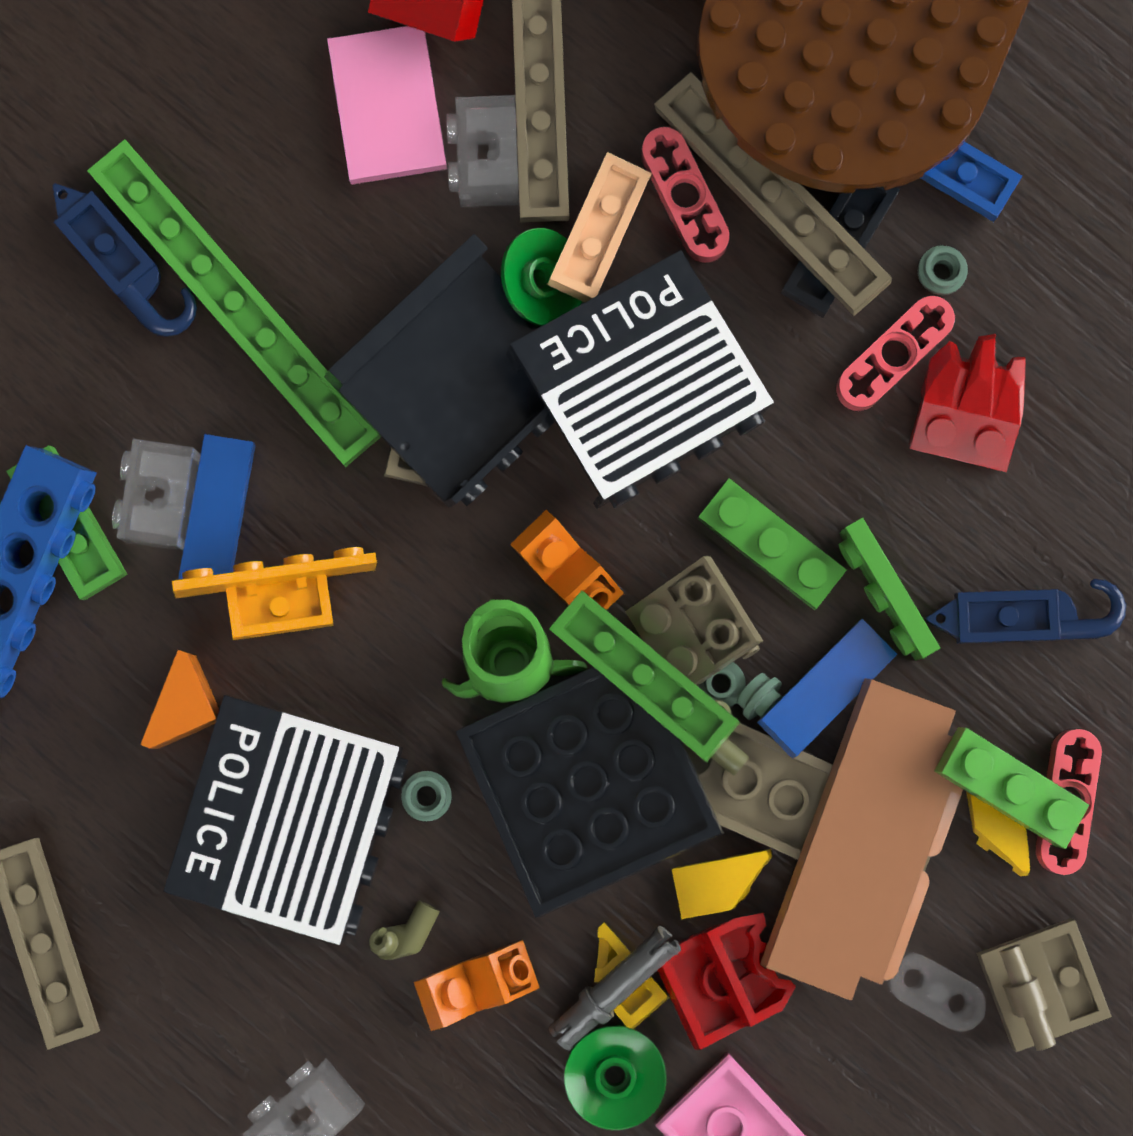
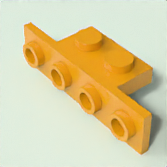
[172,547,377,640]

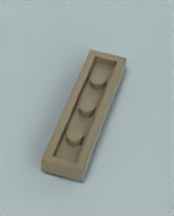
[0,838,100,1050]

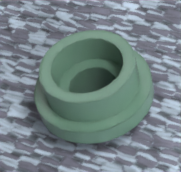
[917,245,968,295]
[698,662,746,707]
[737,673,783,720]
[401,771,452,821]

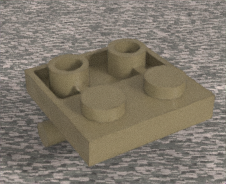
[625,556,763,686]
[976,918,1112,1052]

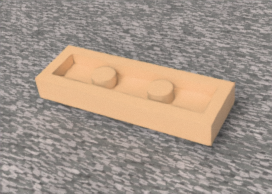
[547,152,652,302]

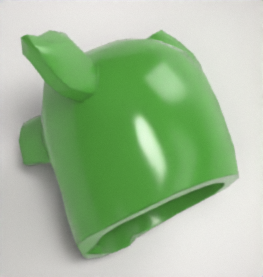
[441,600,587,703]

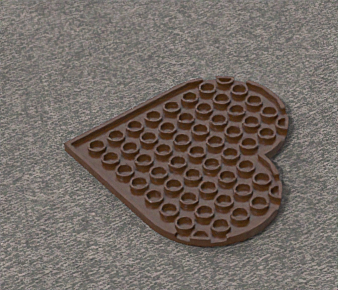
[697,0,1030,193]

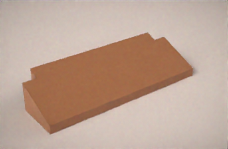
[760,678,963,1001]

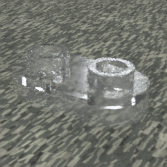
[887,953,986,1032]

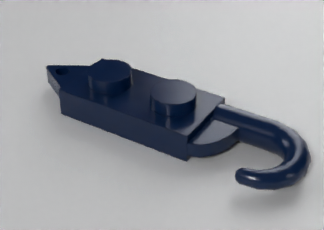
[53,183,197,337]
[924,579,1126,644]

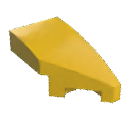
[966,791,1030,876]
[672,849,772,919]
[594,923,670,1029]

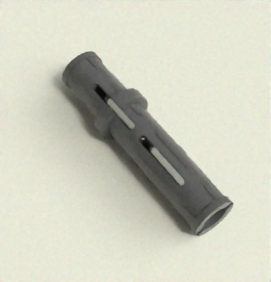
[549,926,681,1051]

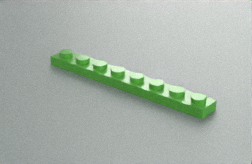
[87,139,381,467]

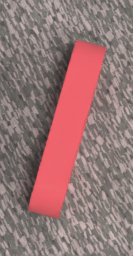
[642,127,729,263]
[836,296,955,411]
[1036,729,1102,875]

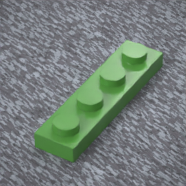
[549,590,740,762]

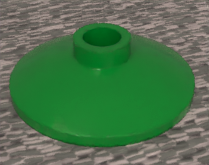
[501,228,582,327]
[564,1026,667,1130]

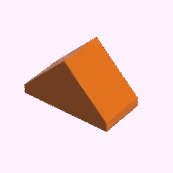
[140,650,219,749]

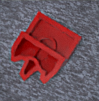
[909,334,1026,472]
[658,913,796,1050]

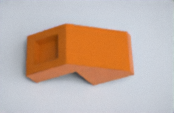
[510,510,624,610]
[414,940,540,1031]

